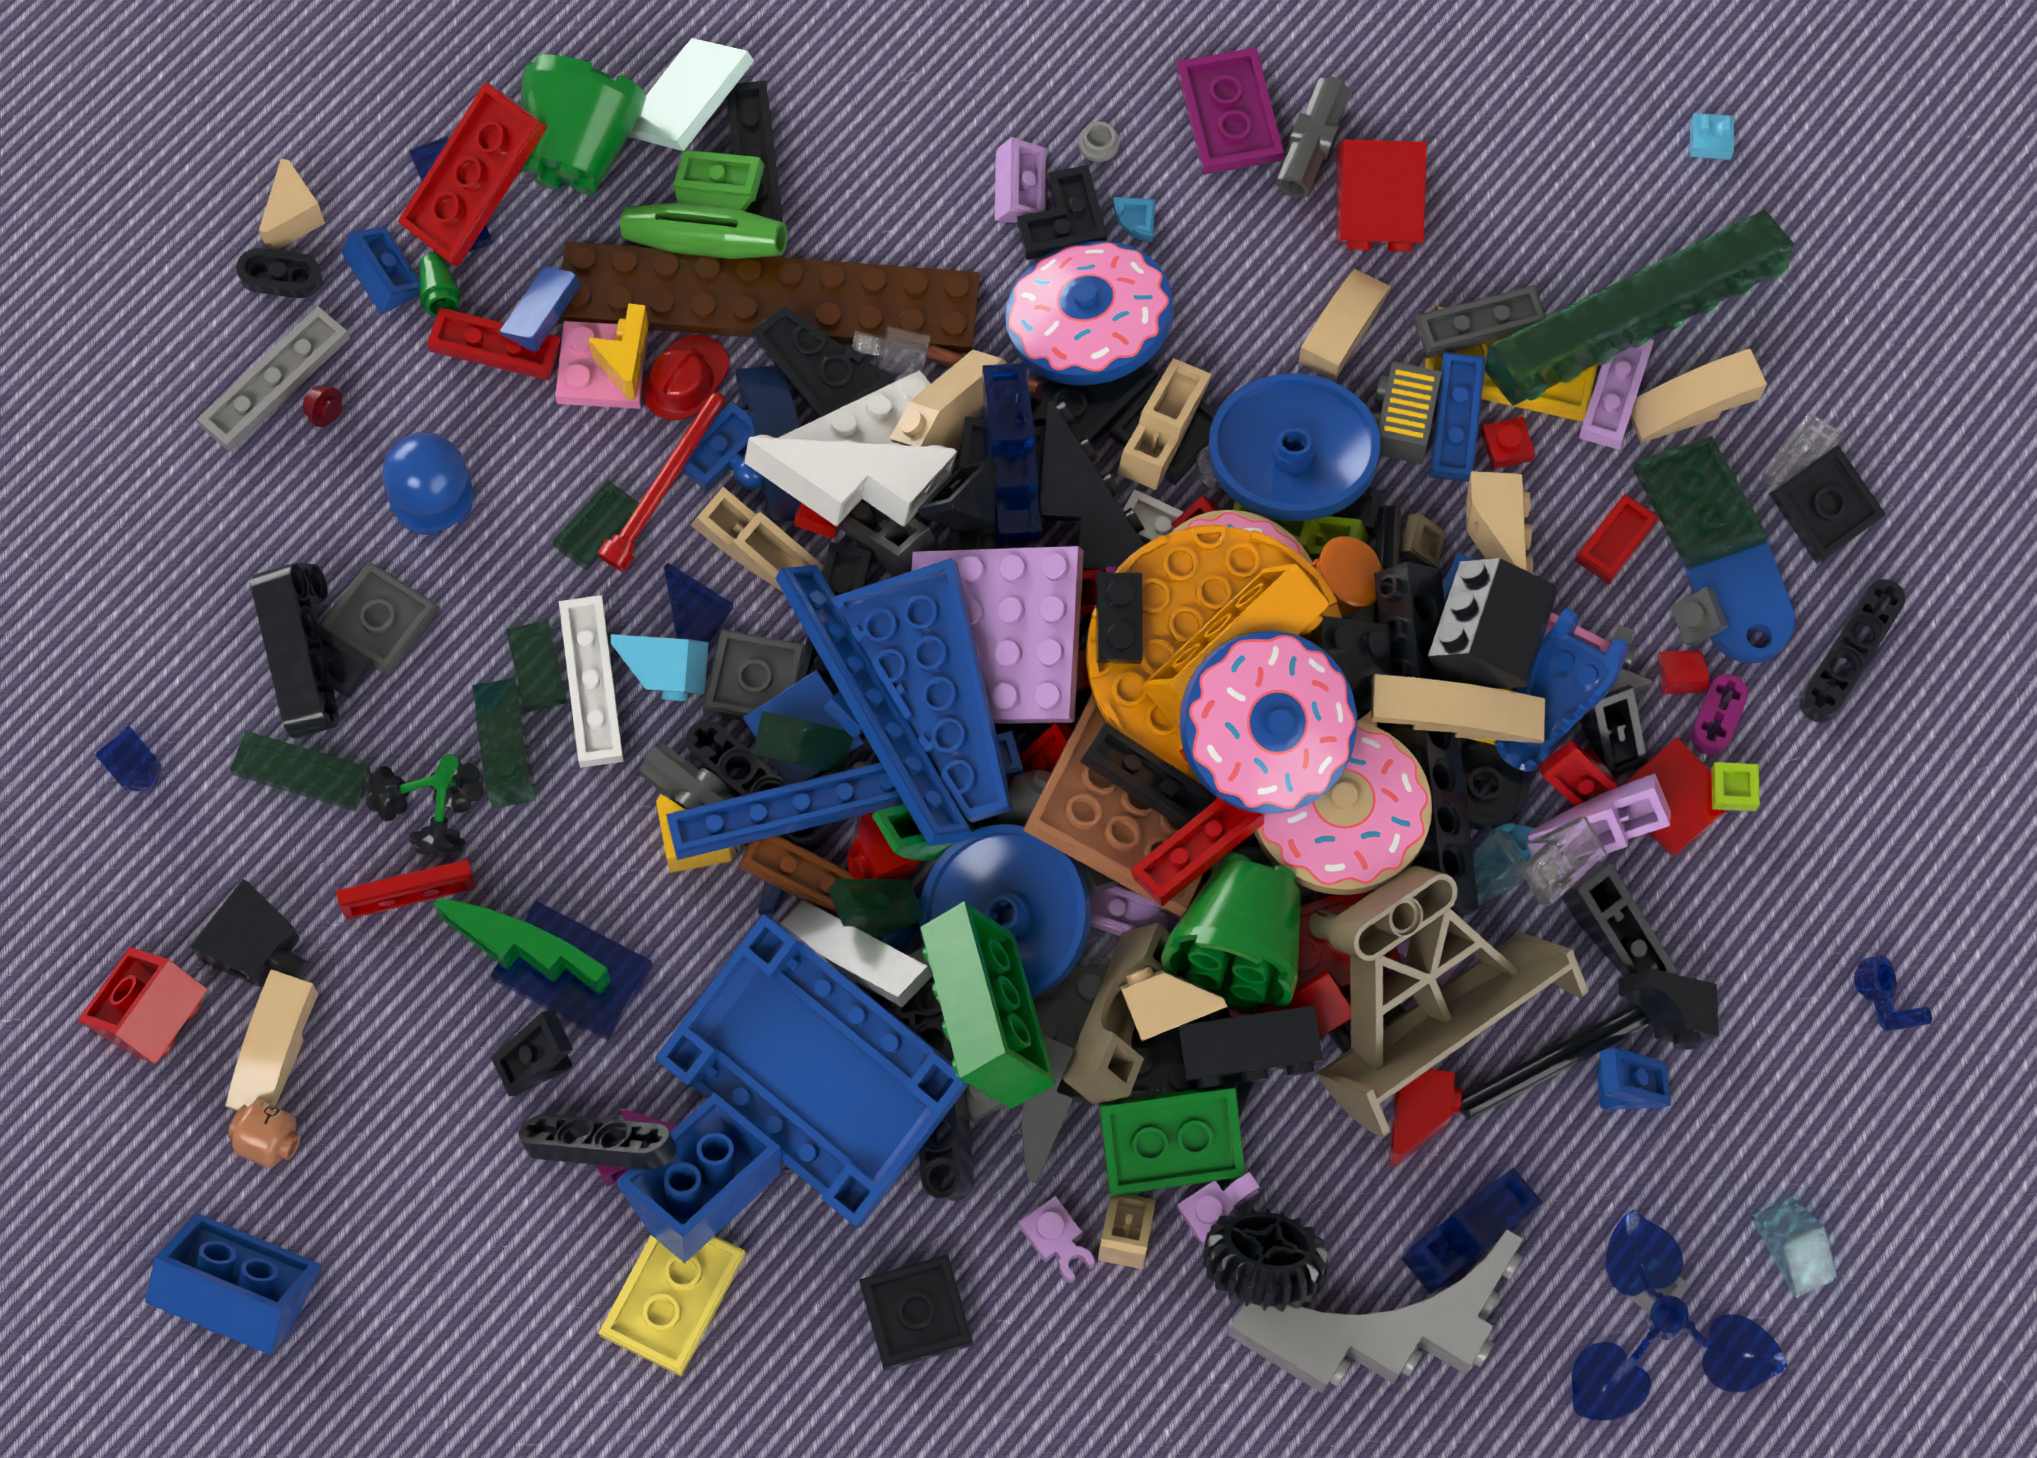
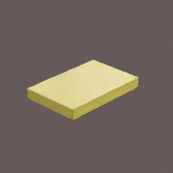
[599,1235,746,1377]

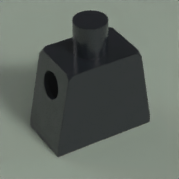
[190,879,307,987]

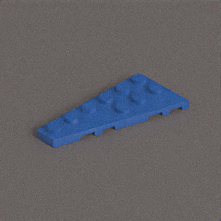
[831,558,1014,823]

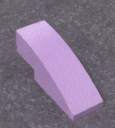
[1528,774,1671,874]

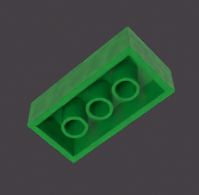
[920,901,1056,1109]

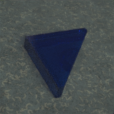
[664,563,734,642]

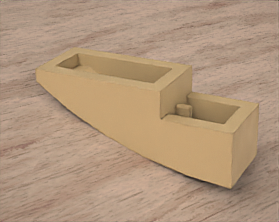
[1298,269,1391,381]
[1630,348,1767,443]
[1117,358,1212,490]
[691,487,824,592]
[225,969,318,1111]

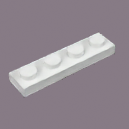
[559,595,624,768]

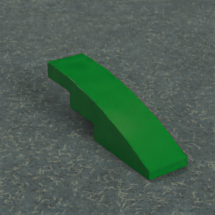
[433,898,611,995]

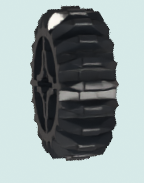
[1202,1206,1328,1312]

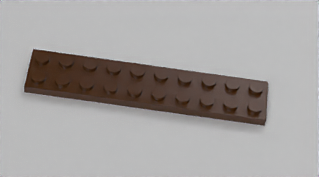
[557,241,979,354]

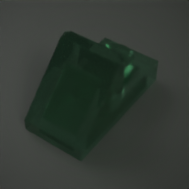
[828,879,924,939]

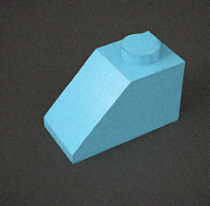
[610,634,709,702]

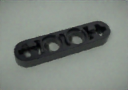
[1800,579,1905,722]
[518,1114,677,1170]

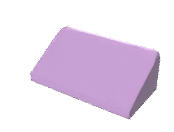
[995,137,1046,223]

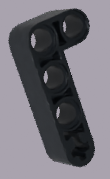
[251,563,339,739]
[686,720,847,853]

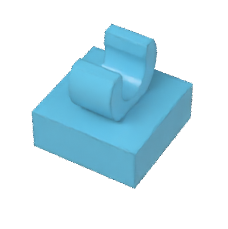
[1690,113,1734,160]

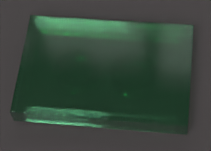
[1633,436,1768,570]

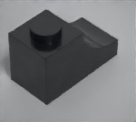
[1619,968,1719,1050]

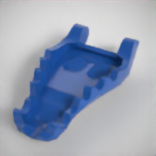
[1495,608,1630,772]

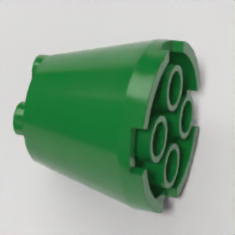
[521,54,646,195]
[1161,853,1301,1012]

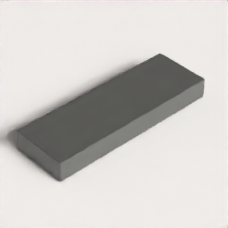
[1414,285,1548,358]

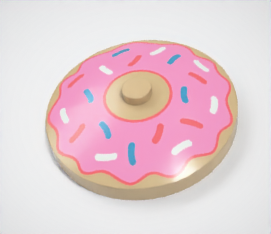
[1255,721,1432,895]

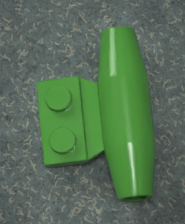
[620,150,787,259]

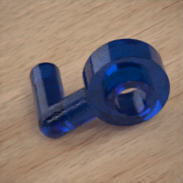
[1854,955,1932,1031]

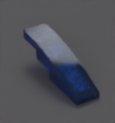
[982,363,1042,542]

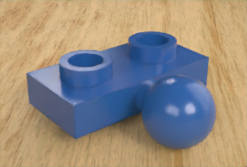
[681,402,765,492]

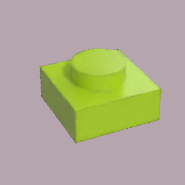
[1711,762,1760,811]

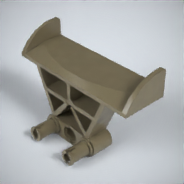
[1309,866,1589,1138]

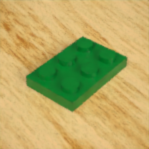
[1098,1084,1245,1196]

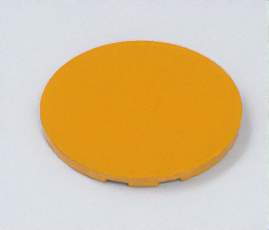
[1086,524,1342,784]

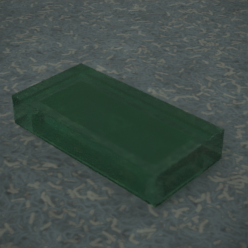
[553,480,639,571]
[506,619,568,713]

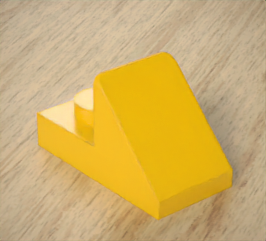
[588,303,649,400]

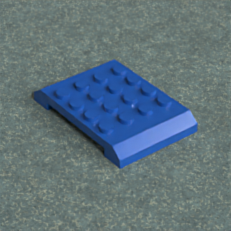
[655,914,969,1228]

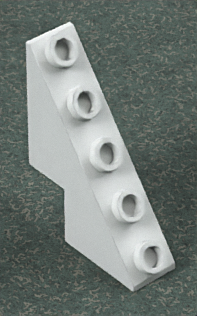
[745,435,957,527]

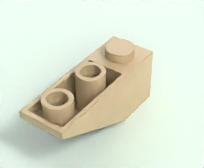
[1466,471,1533,574]

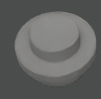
[1078,121,1119,162]

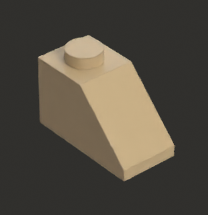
[1120,966,1227,1041]

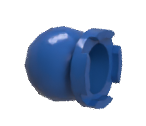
[382,432,475,536]

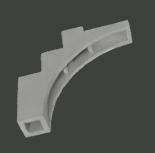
[1227,1230,1523,1394]

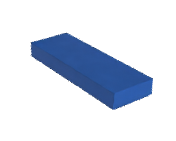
[1429,352,1486,482]

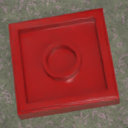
[1621,737,1728,858]

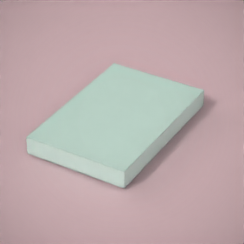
[628,38,754,151]

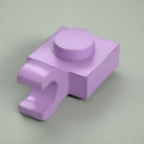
[1177,1172,1260,1246]

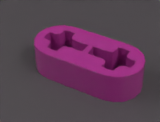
[1691,674,1748,755]

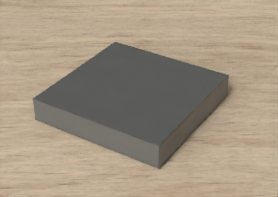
[320,561,440,677]
[703,629,805,721]

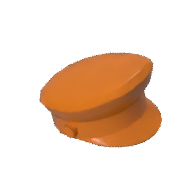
[1311,536,1383,614]

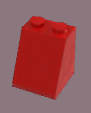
[1336,139,1427,252]

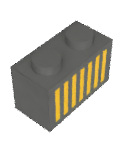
[1372,361,1442,464]

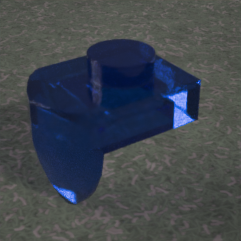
[95,726,162,792]

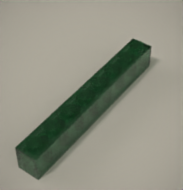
[1484,209,1794,406]

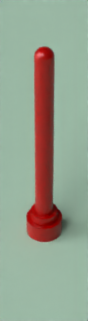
[596,392,725,572]

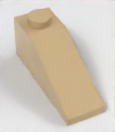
[889,350,1007,452]

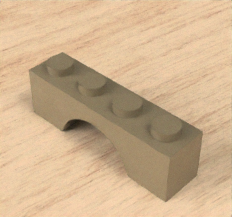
[1062,923,1178,1104]

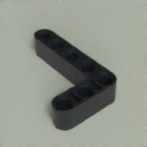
[857,976,974,1201]

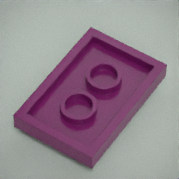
[1176,47,1284,175]

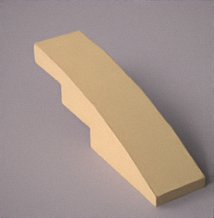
[1371,674,1545,743]

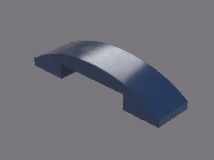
[735,366,801,523]

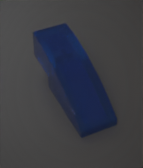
[1401,1168,1543,1294]

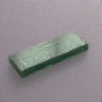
[230,730,371,812]

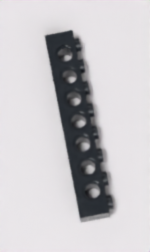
[1374,561,1479,914]

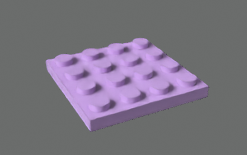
[908,546,1084,724]

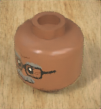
[228,1100,301,1168]

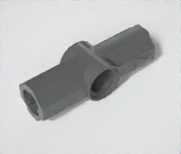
[1276,76,1352,198]
[639,743,749,852]

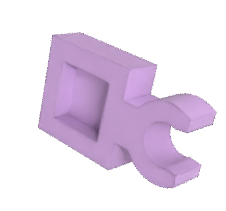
[1018,1196,1095,1284]

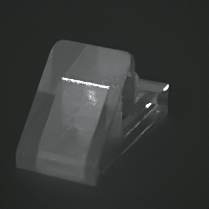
[1519,816,1607,905]

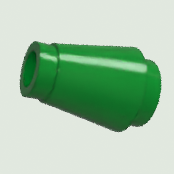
[419,253,461,317]

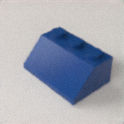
[617,1092,781,1263]
[145,1213,321,1355]

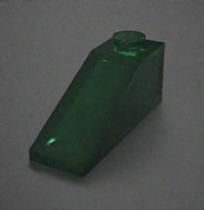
[473,677,536,808]

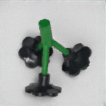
[364,754,484,857]

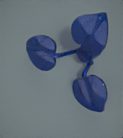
[1571,1210,1787,1421]

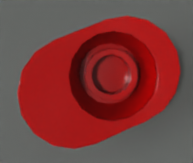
[643,335,729,421]

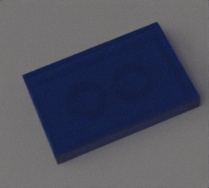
[490,901,653,1041]

